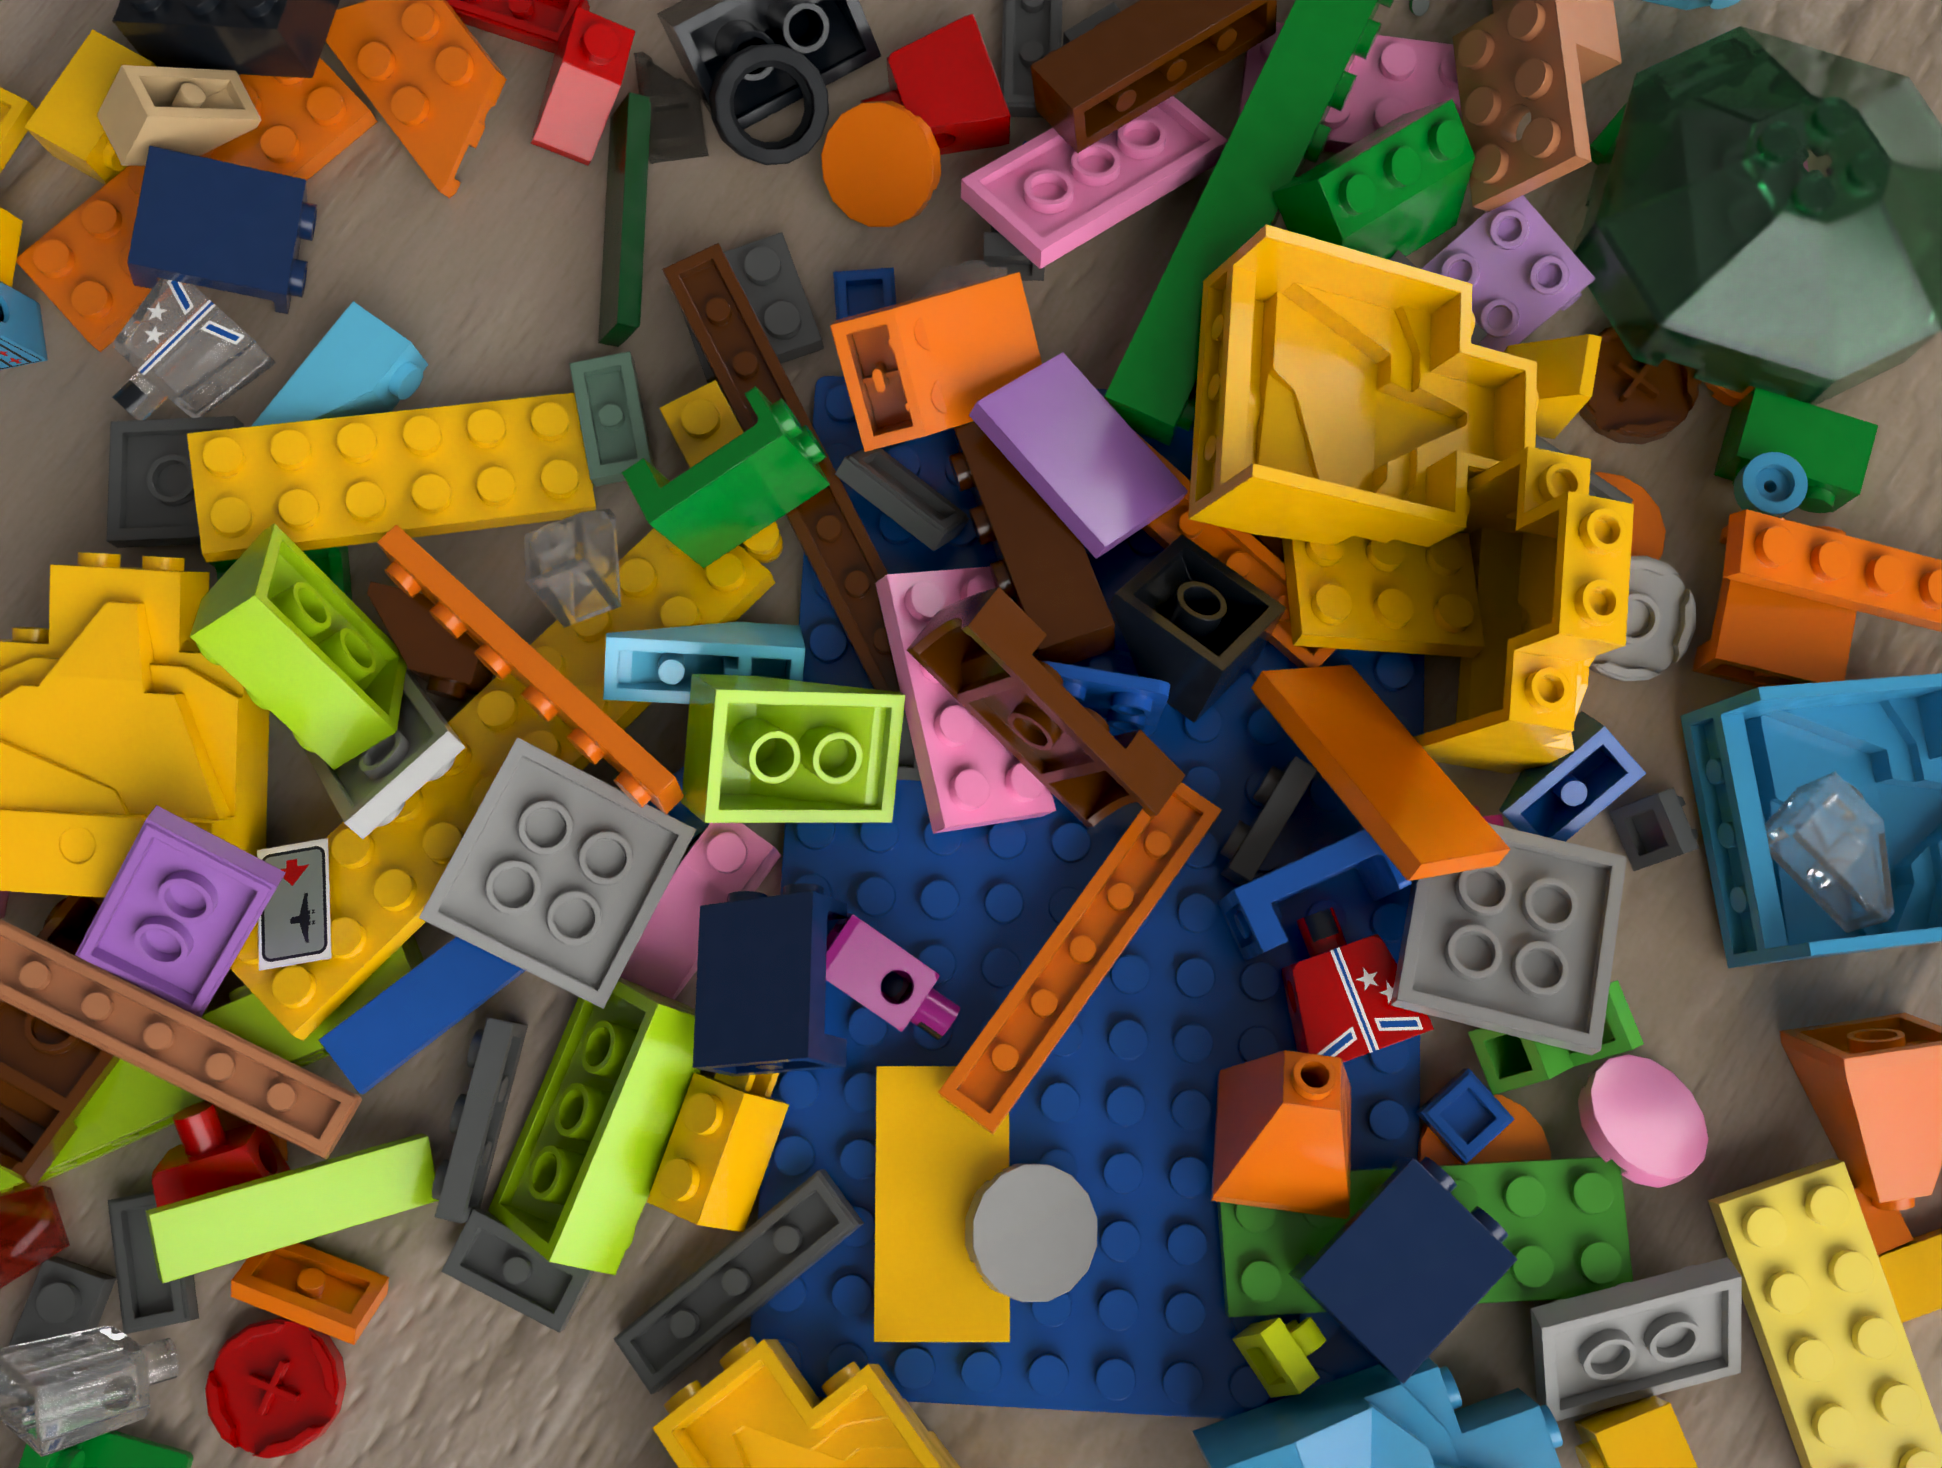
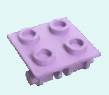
[1422,195,1596,352]

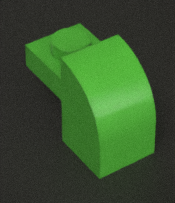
[1468,980,1644,1095]

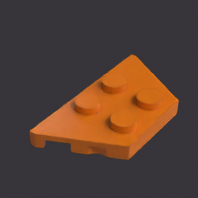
[325,0,507,198]

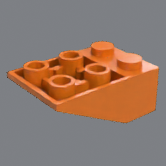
[830,272,1042,452]

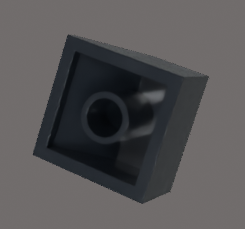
[1111,534,1286,723]

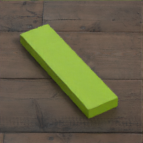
[145,1133,439,1284]

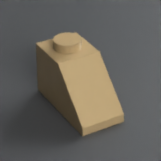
[97,65,262,166]

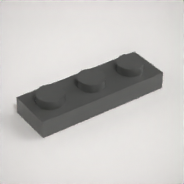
[432,1017,528,1223]

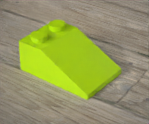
[681,674,905,823]

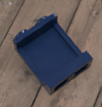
[127,146,317,314]
[693,883,847,1077]
[1289,1156,1518,1384]

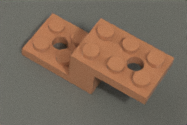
[1452,0,1622,212]

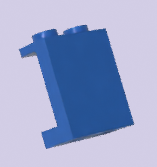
[1217,829,1412,961]

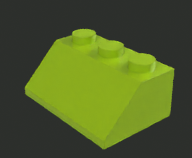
[190,524,407,770]

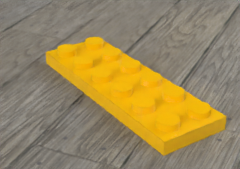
[187,392,596,563]

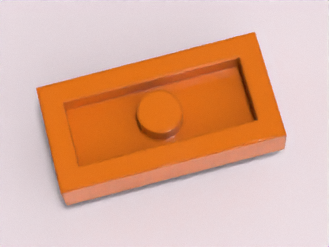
[231,1243,389,1345]

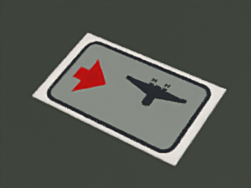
[257,838,332,971]

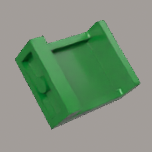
[622,386,830,568]

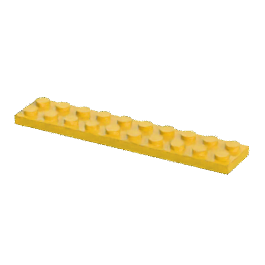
[230,528,775,1041]

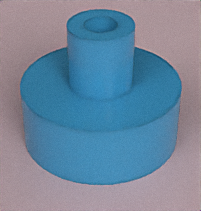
[1734,452,1808,518]

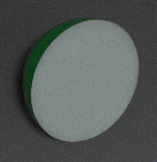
[1409,0,1430,16]

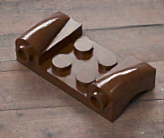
[907,587,1185,828]
[0,895,154,1187]

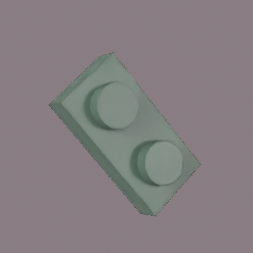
[569,351,654,487]

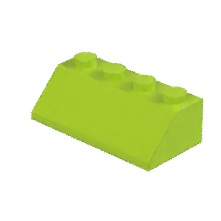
[488,977,701,1275]

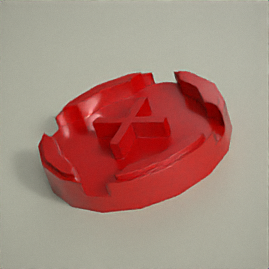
[205,1317,347,1459]

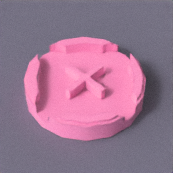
[1578,1054,1708,1188]

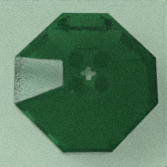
[1572,26,1942,405]

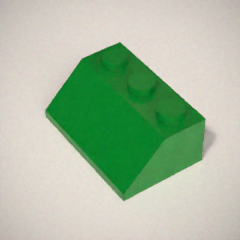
[1272,99,1475,260]

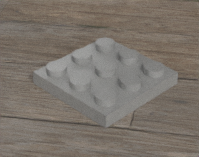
[419,737,697,1009]
[1391,823,1627,1056]

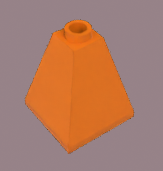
[1780,1013,1942,1211]
[1211,1050,1352,1219]

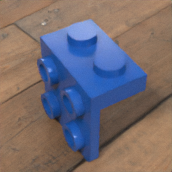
[1042,637,1170,731]

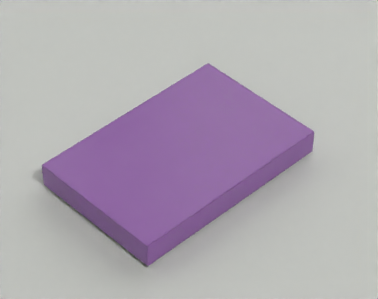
[969,352,1188,559]
[75,805,286,1018]

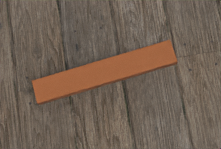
[0,919,362,1160]

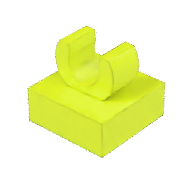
[1232,1317,1327,1398]

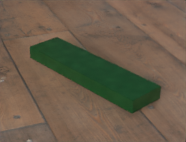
[598,92,651,347]

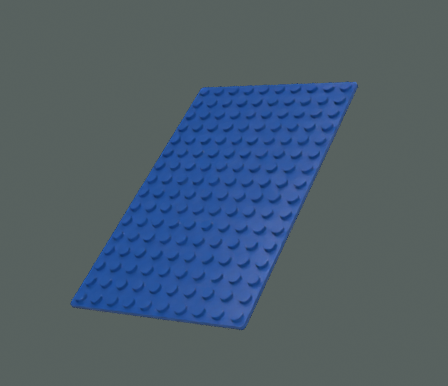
[750,376,1424,1419]

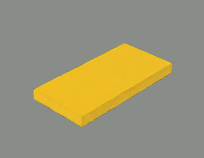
[874,1066,1010,1342]

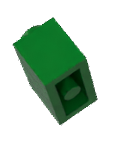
[1713,387,1878,513]

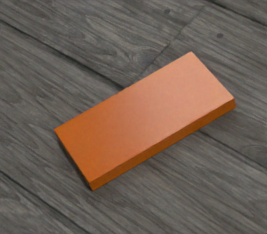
[1251,665,1510,881]

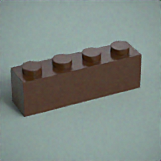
[1030,0,1277,153]
[949,422,1115,665]

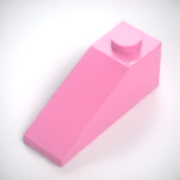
[620,823,782,1000]

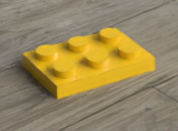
[1282,532,1485,658]

